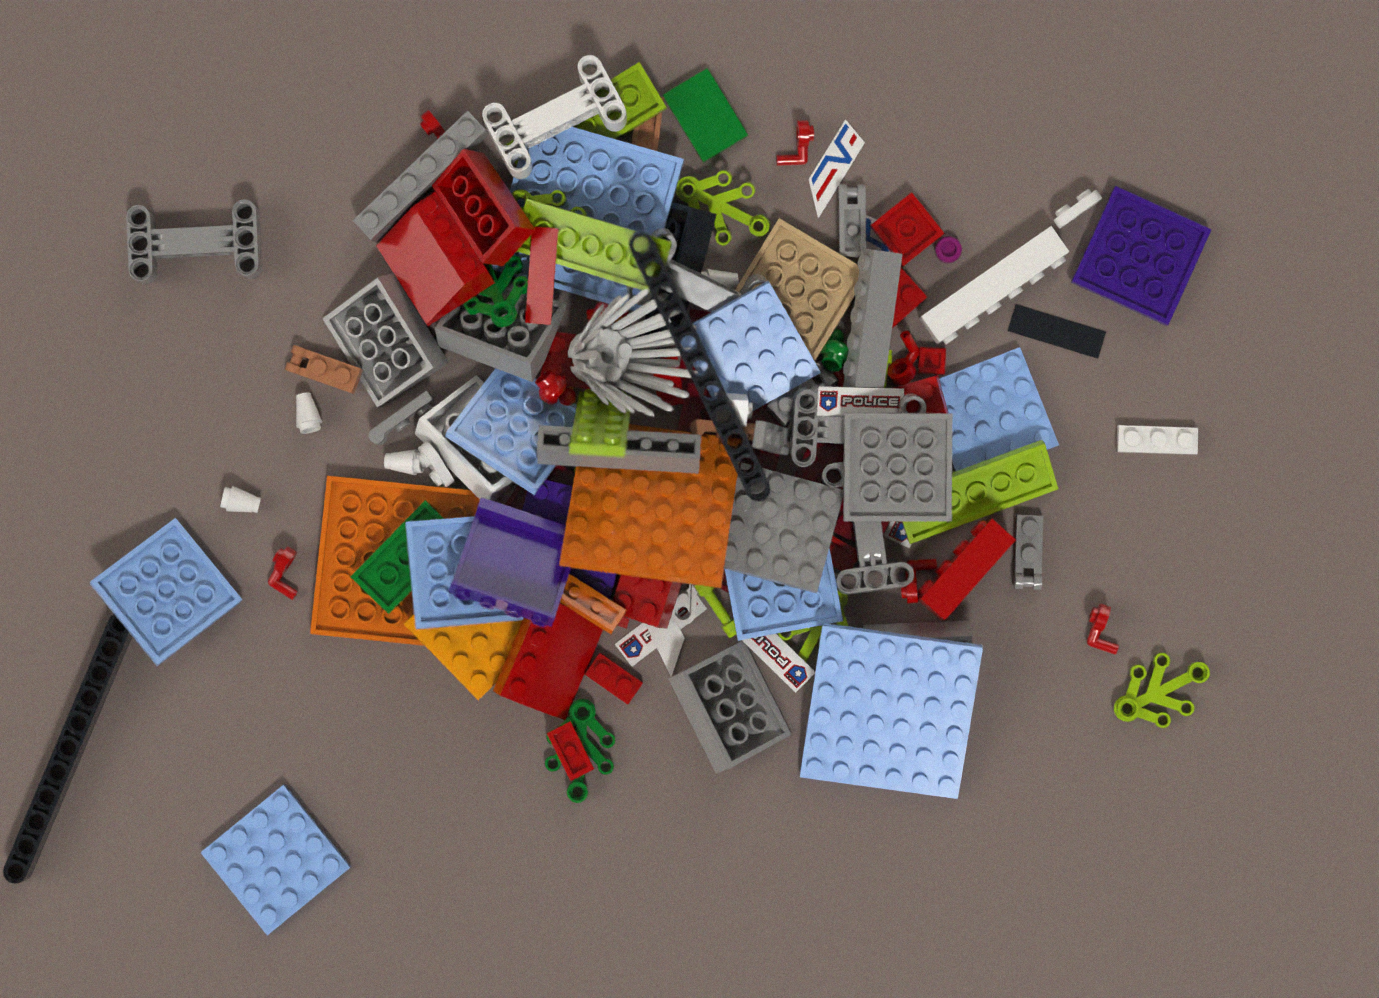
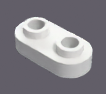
[1053,189,1102,229]
[417,441,454,488]
[671,584,697,625]

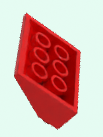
[376,192,495,326]
[493,603,603,720]

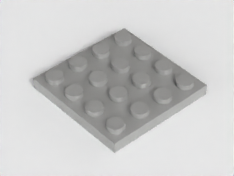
[843,413,953,521]
[724,463,843,594]

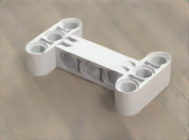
[482,55,627,179]

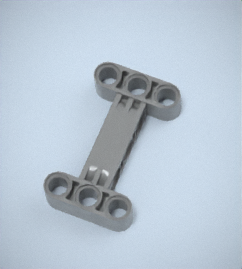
[126,199,263,284]
[626,228,767,312]
[790,387,926,467]
[821,462,914,595]

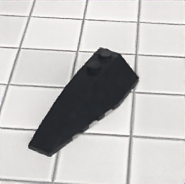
[639,202,717,359]

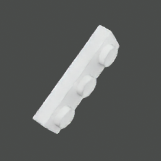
[1117,425,1198,455]

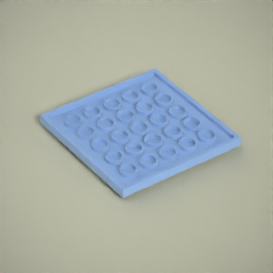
[492,127,684,311]
[800,623,983,799]

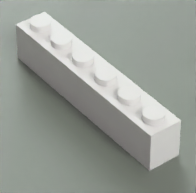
[919,226,1070,345]

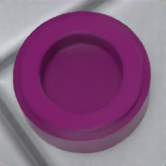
[935,236,962,264]

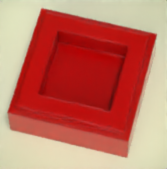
[918,347,946,375]

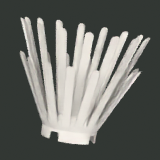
[568,289,699,416]

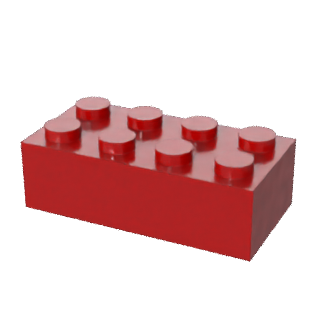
[432,149,535,266]
[917,519,1016,620]
[613,574,682,628]

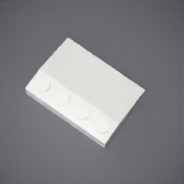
[415,375,515,501]

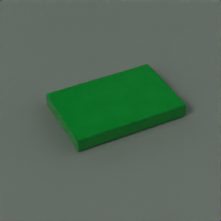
[662,68,748,163]

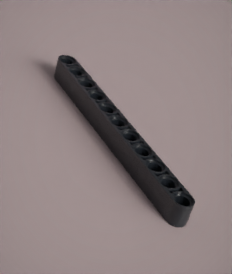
[628,231,771,502]
[3,614,133,884]

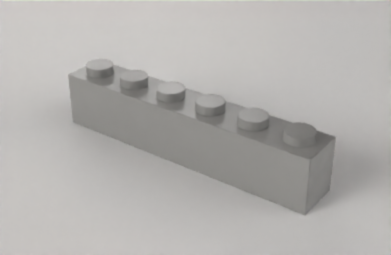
[353,111,489,242]
[843,249,902,388]
[537,425,701,473]

